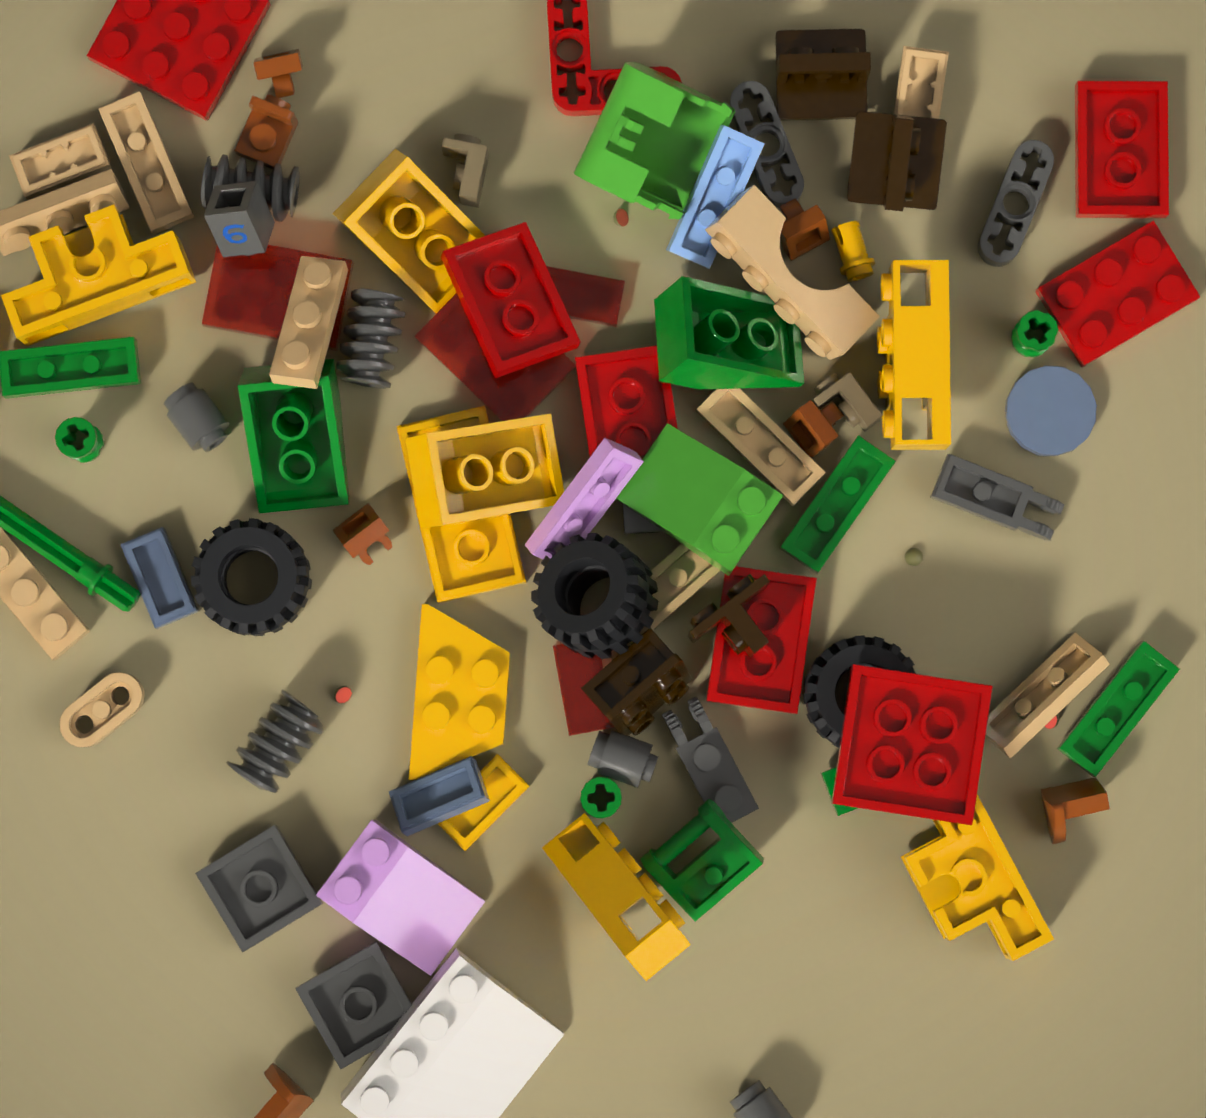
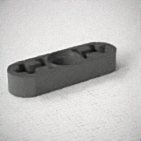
[730,81,804,208]
[977,140,1054,267]

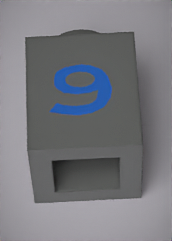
[204,181,275,257]

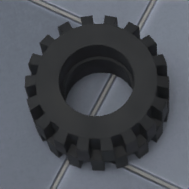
[191,518,312,636]
[531,533,659,659]
[803,635,916,748]

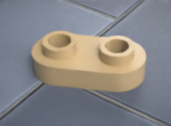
[60,672,145,747]

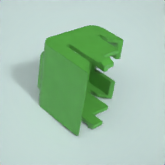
[574,62,736,219]

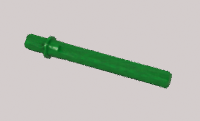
[0,496,141,612]

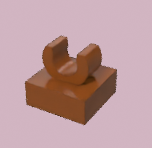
[253,49,303,98]
[780,198,830,261]
[783,400,844,458]
[332,503,392,565]

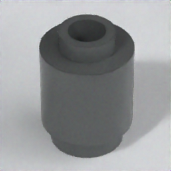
[164,382,229,452]
[587,730,659,788]
[730,1080,793,1118]

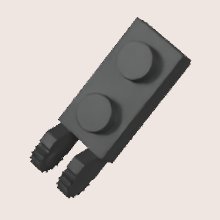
[930,454,1064,541]
[662,697,759,823]

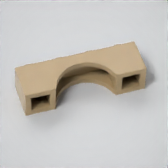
[705,185,880,360]

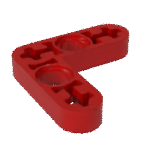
[547,0,682,117]

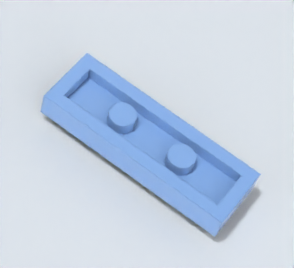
[666,125,765,269]

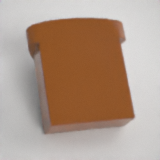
[1041,777,1110,844]
[254,1063,314,1118]

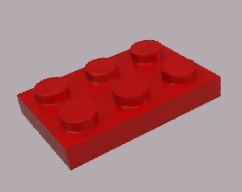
[1075,81,1169,218]
[1035,220,1200,368]
[441,222,581,378]
[575,345,678,459]
[706,566,817,714]

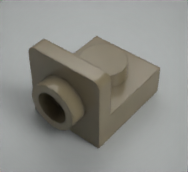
[441,134,489,208]
[812,372,882,432]

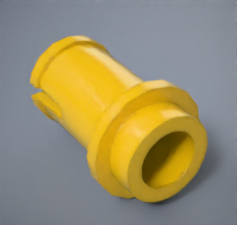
[831,221,875,282]

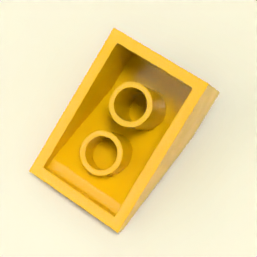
[332,149,485,315]
[405,413,564,529]

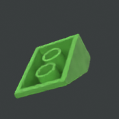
[616,423,784,576]

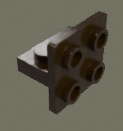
[775,29,871,121]
[847,111,947,211]
[688,574,770,658]
[581,628,692,736]

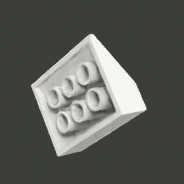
[340,948,564,1118]

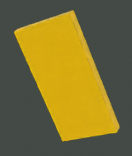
[397,406,527,603]

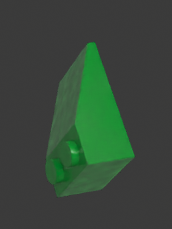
[654,276,805,389]
[238,359,349,514]

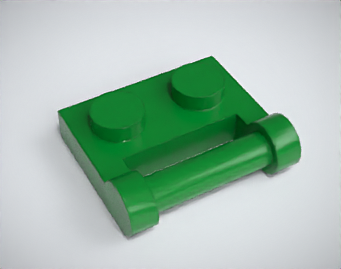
[640,799,764,922]

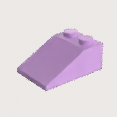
[316,820,486,976]

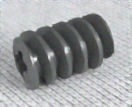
[201,154,300,222]
[336,288,406,389]
[226,689,325,793]

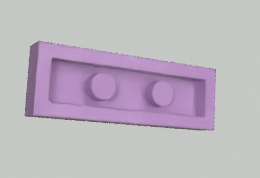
[525,438,644,559]

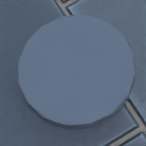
[1005,366,1097,456]

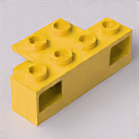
[1,204,196,346]
[877,260,951,450]
[900,795,1054,961]
[542,813,691,981]

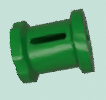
[1011,310,1058,358]
[55,417,104,463]
[580,777,622,819]

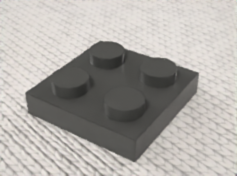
[195,825,323,953]
[295,941,412,1070]

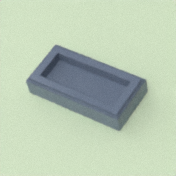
[120,527,199,629]
[389,756,490,836]

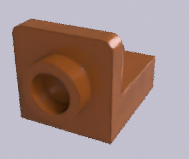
[234,95,298,169]

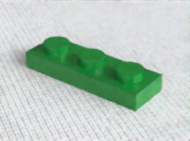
[0,337,141,399]
[780,435,896,574]
[1057,641,1180,777]

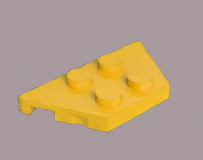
[409,604,510,780]

